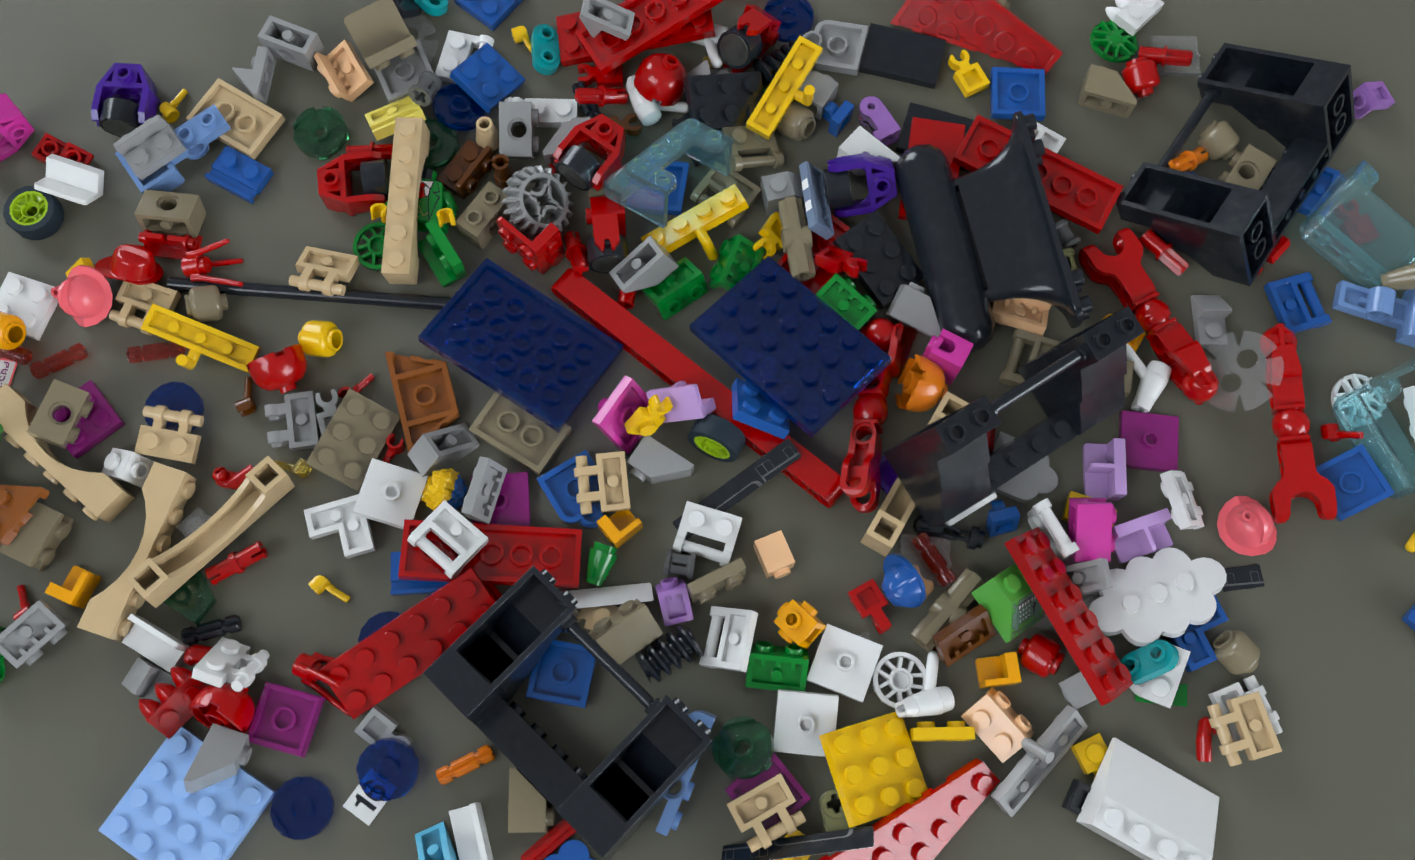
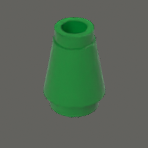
[585,541,618,587]

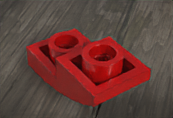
[31,133,95,166]

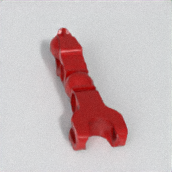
[1078,228,1219,405]
[840,317,904,513]
[1259,323,1337,524]

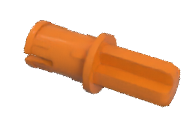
[1168,147,1209,172]

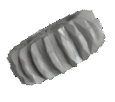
[501,165,574,239]

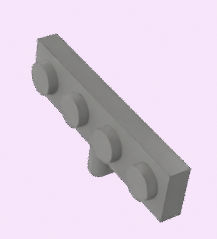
[991,705,1088,818]

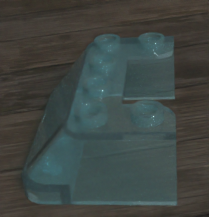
[604,119,733,228]

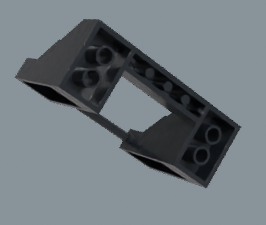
[1116,43,1355,286]
[884,306,1145,528]
[423,565,713,860]

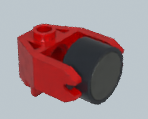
[717,4,781,73]
[553,114,626,191]
[317,151,390,216]
[585,195,629,273]

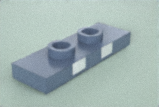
[799,161,834,240]

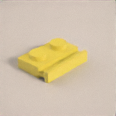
[364,96,426,141]

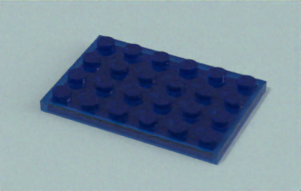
[689,256,892,438]
[418,258,623,433]

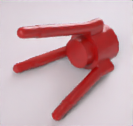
[181,238,243,287]
[292,652,350,716]

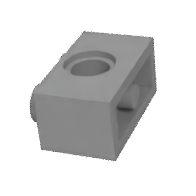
[257,15,326,72]
[499,102,540,159]

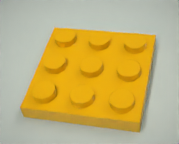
[819,711,927,828]

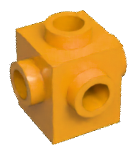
[773,599,826,649]

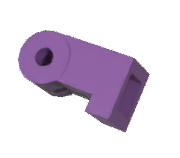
[858,96,901,147]

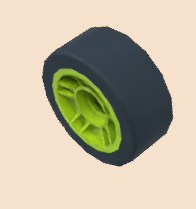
[3,185,64,241]
[688,414,746,462]

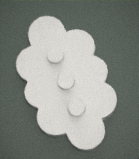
[1089,547,1227,647]

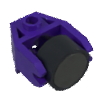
[91,63,161,137]
[824,151,897,217]

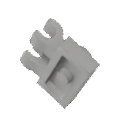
[264,390,320,452]

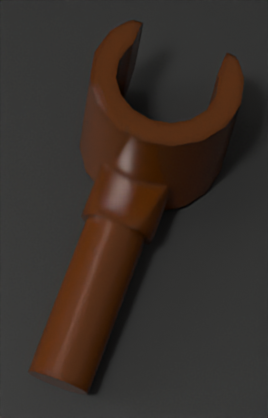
[235,377,257,417]

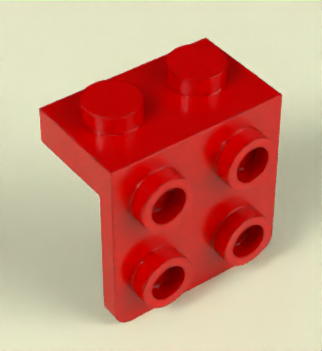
[496,216,565,275]

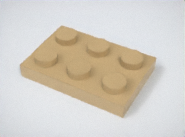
[186,78,285,160]

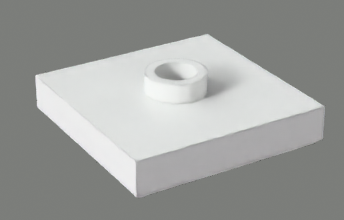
[352,458,428,529]
[806,624,883,703]
[772,689,839,757]

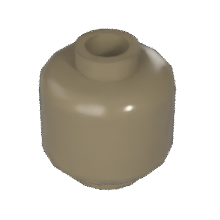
[777,102,816,142]
[1197,120,1240,160]
[184,285,229,323]
[1213,630,1260,675]

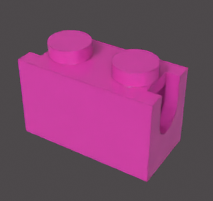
[922,329,974,386]
[1068,498,1117,562]

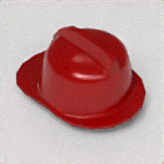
[94,244,164,285]

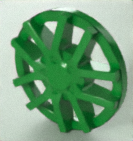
[1090,20,1138,63]
[353,222,386,271]

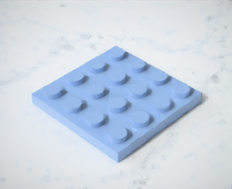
[98,726,277,860]

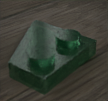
[163,569,217,625]

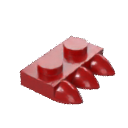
[138,667,208,739]

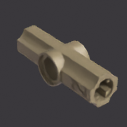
[778,196,816,282]
[910,568,985,652]

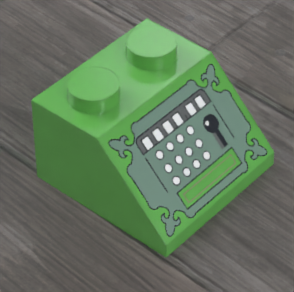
[971,563,1043,643]

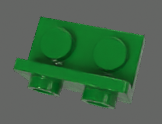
[417,218,467,287]
[709,234,765,299]
[642,257,709,320]
[813,273,877,336]
[745,641,809,692]

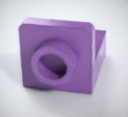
[1353,81,1396,119]
[655,577,694,627]

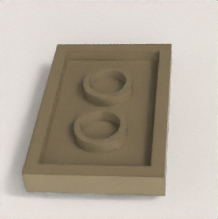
[468,384,572,476]
[305,388,400,491]

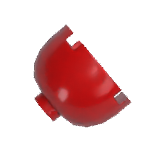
[634,53,687,107]
[246,344,307,394]
[189,682,255,733]

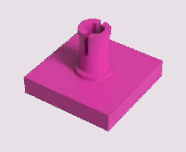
[592,376,649,455]

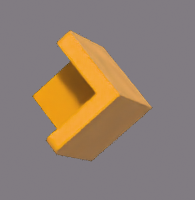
[597,510,643,549]
[44,565,102,609]
[975,652,1022,689]

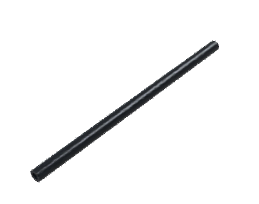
[167,277,471,312]

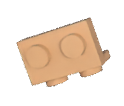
[313,39,374,102]
[991,298,1051,336]
[961,687,1034,763]

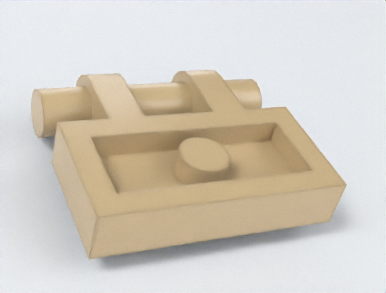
[289,246,360,297]
[109,281,182,336]
[134,405,204,464]
[574,451,631,515]
[1207,691,1282,767]
[726,773,806,853]

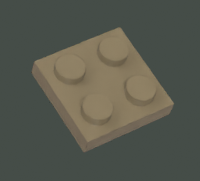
[687,557,747,605]

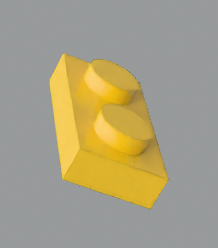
[909,721,975,742]

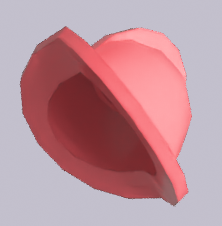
[51,265,113,327]
[1217,496,1277,556]

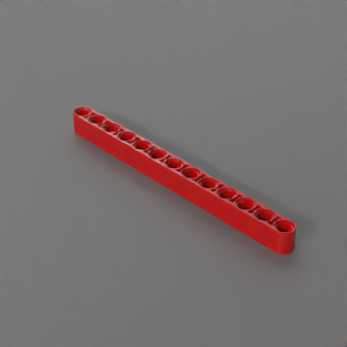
[550,268,844,508]

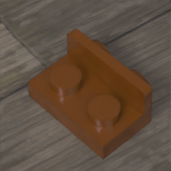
[437,139,494,200]
[932,604,996,667]

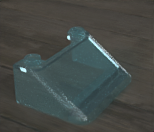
[1299,160,1415,289]

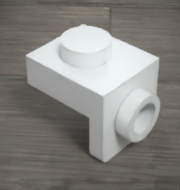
[101,448,154,488]

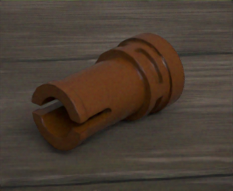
[492,154,514,189]

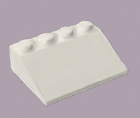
[1076,738,1220,860]

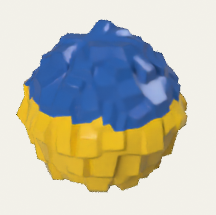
[422,468,467,511]

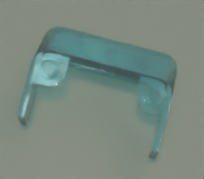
[1333,358,1415,499]

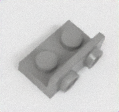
[113,115,187,180]
[461,456,507,524]
[0,599,71,669]

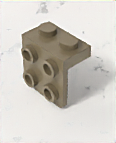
[344,0,418,71]

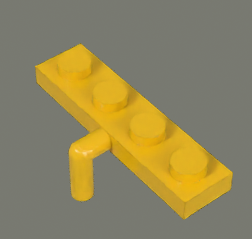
[746,35,823,140]
[640,184,749,261]
[140,303,262,373]

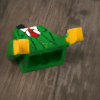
[370,169,459,234]

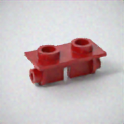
[138,229,203,260]

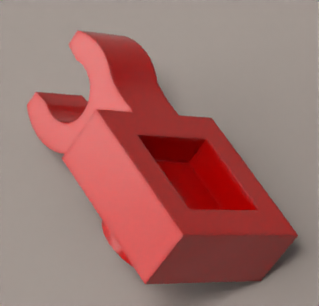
[847,579,892,635]

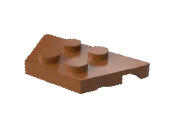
[385,351,460,453]
[0,485,50,546]

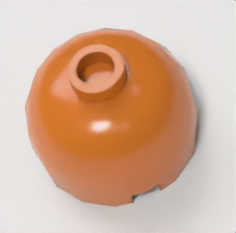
[895,354,947,413]

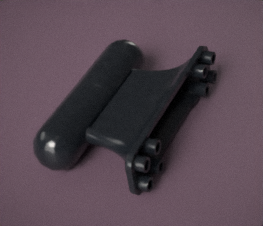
[895,111,1093,353]

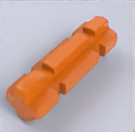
[435,745,495,785]

